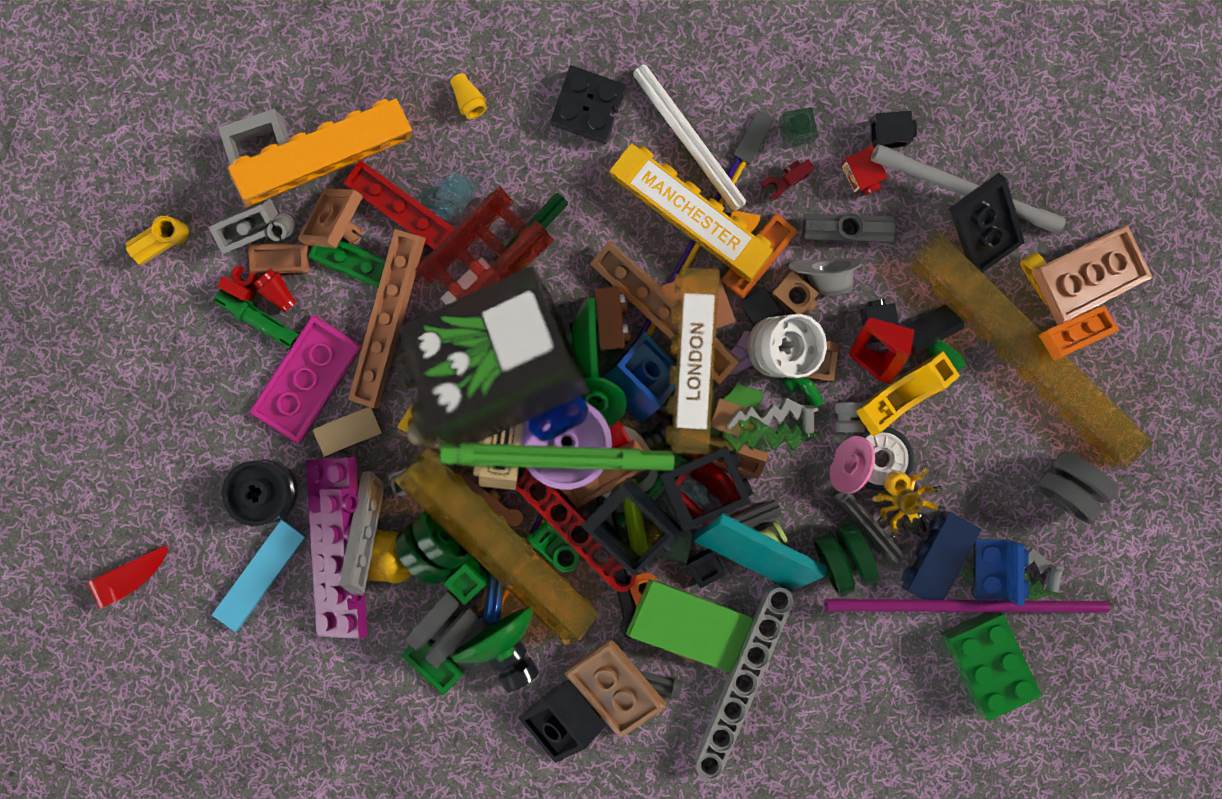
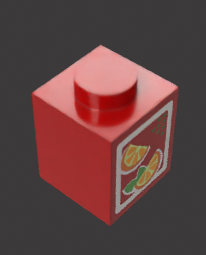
[841,145,888,196]

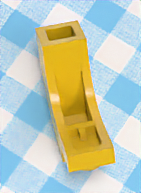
[856,351,960,437]

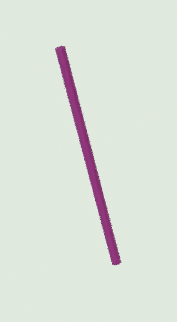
[824,599,1110,613]

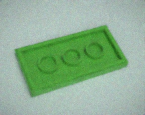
[626,578,754,673]

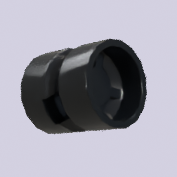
[488,639,539,693]

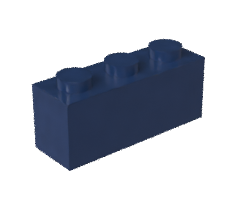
[901,510,982,600]

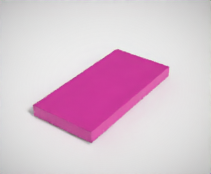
[249,314,362,444]

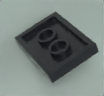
[949,173,1025,277]

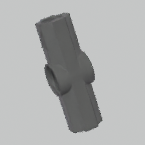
[802,213,896,243]

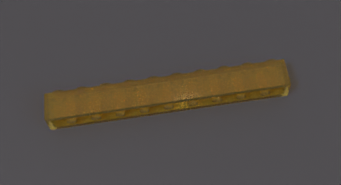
[909,232,1153,468]

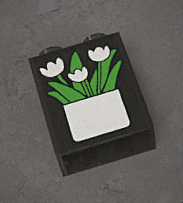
[395,265,589,444]

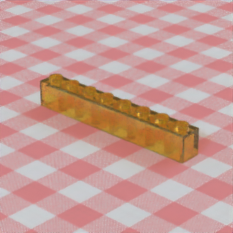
[394,448,599,646]

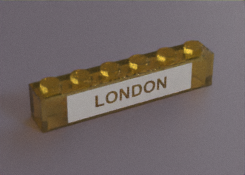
[666,268,720,454]

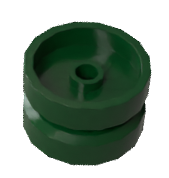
[395,506,474,584]
[812,520,880,598]

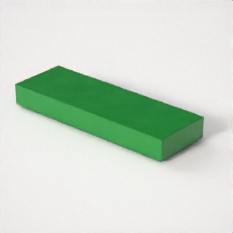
[308,240,386,288]

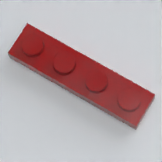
[343,160,457,254]

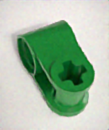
[525,518,579,572]

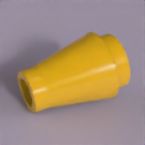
[450,73,487,119]

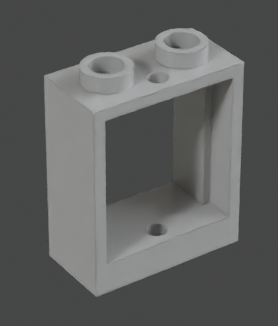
[218,109,297,193]

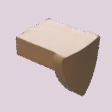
[805,340,840,382]

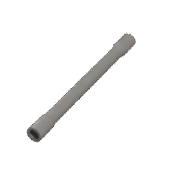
[871,144,1066,234]

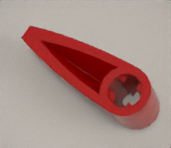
[86,545,169,609]

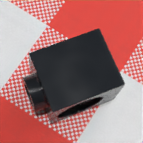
[870,111,917,148]

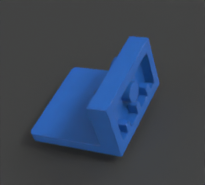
[973,539,1029,606]

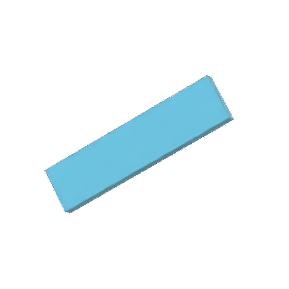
[212,519,307,632]

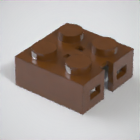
[594,287,630,353]

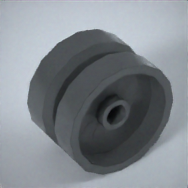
[1036,451,1119,525]
[405,591,480,669]

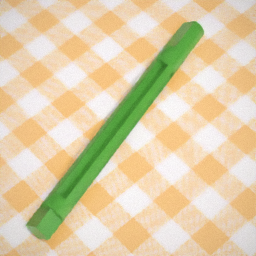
[440,443,674,470]

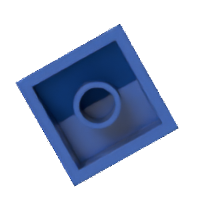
[602,332,680,422]

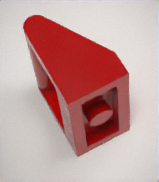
[848,318,914,384]
[665,452,740,526]

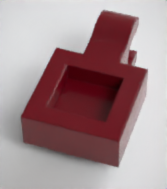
[761,159,815,201]

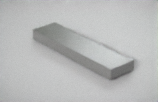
[339,471,385,595]

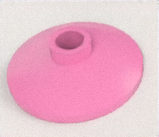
[830,436,875,494]

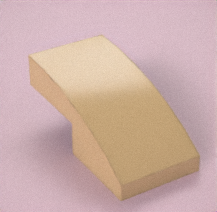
[312,407,382,457]

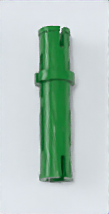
[213,289,299,350]

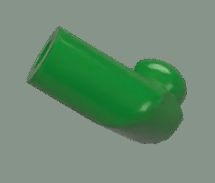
[783,377,824,407]

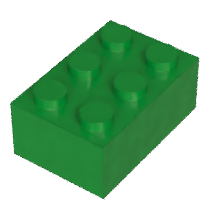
[940,612,1042,722]

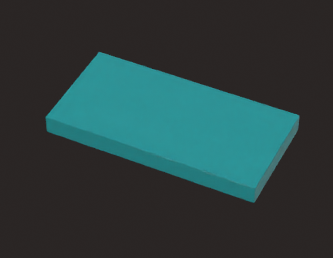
[693,514,827,591]

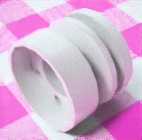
[747,314,827,378]

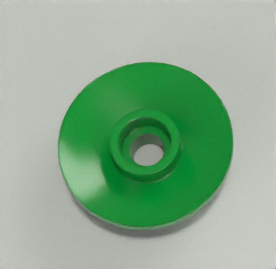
[566,377,627,426]

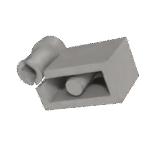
[208,198,296,254]

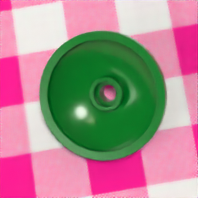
[566,296,599,378]
[451,606,533,664]

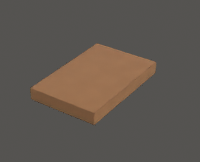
[564,638,667,738]

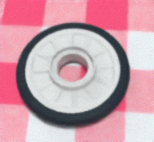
[859,427,914,491]

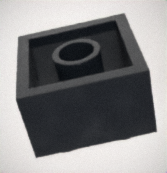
[518,679,606,763]

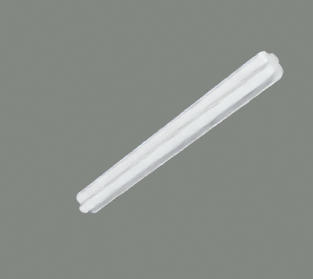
[633,64,746,212]

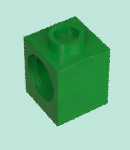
[443,556,489,605]

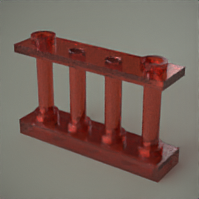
[416,186,554,315]

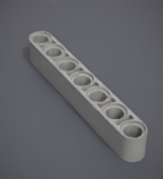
[695,584,793,780]

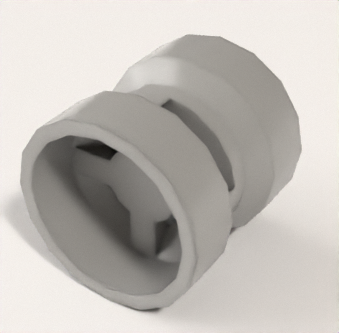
[835,403,865,432]

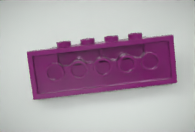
[306,457,368,639]

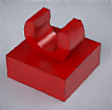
[217,266,258,301]

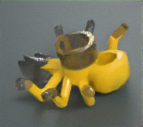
[872,467,946,540]

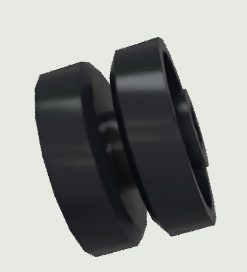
[221,459,298,527]

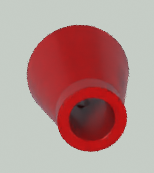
[253,268,297,313]

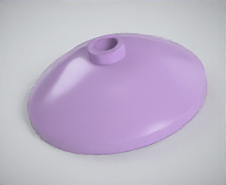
[521,398,612,489]

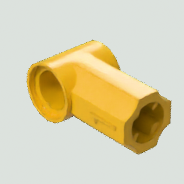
[125,216,189,265]

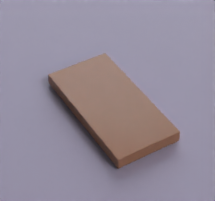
[1032,225,1153,325]

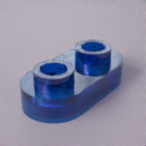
[528,393,589,442]

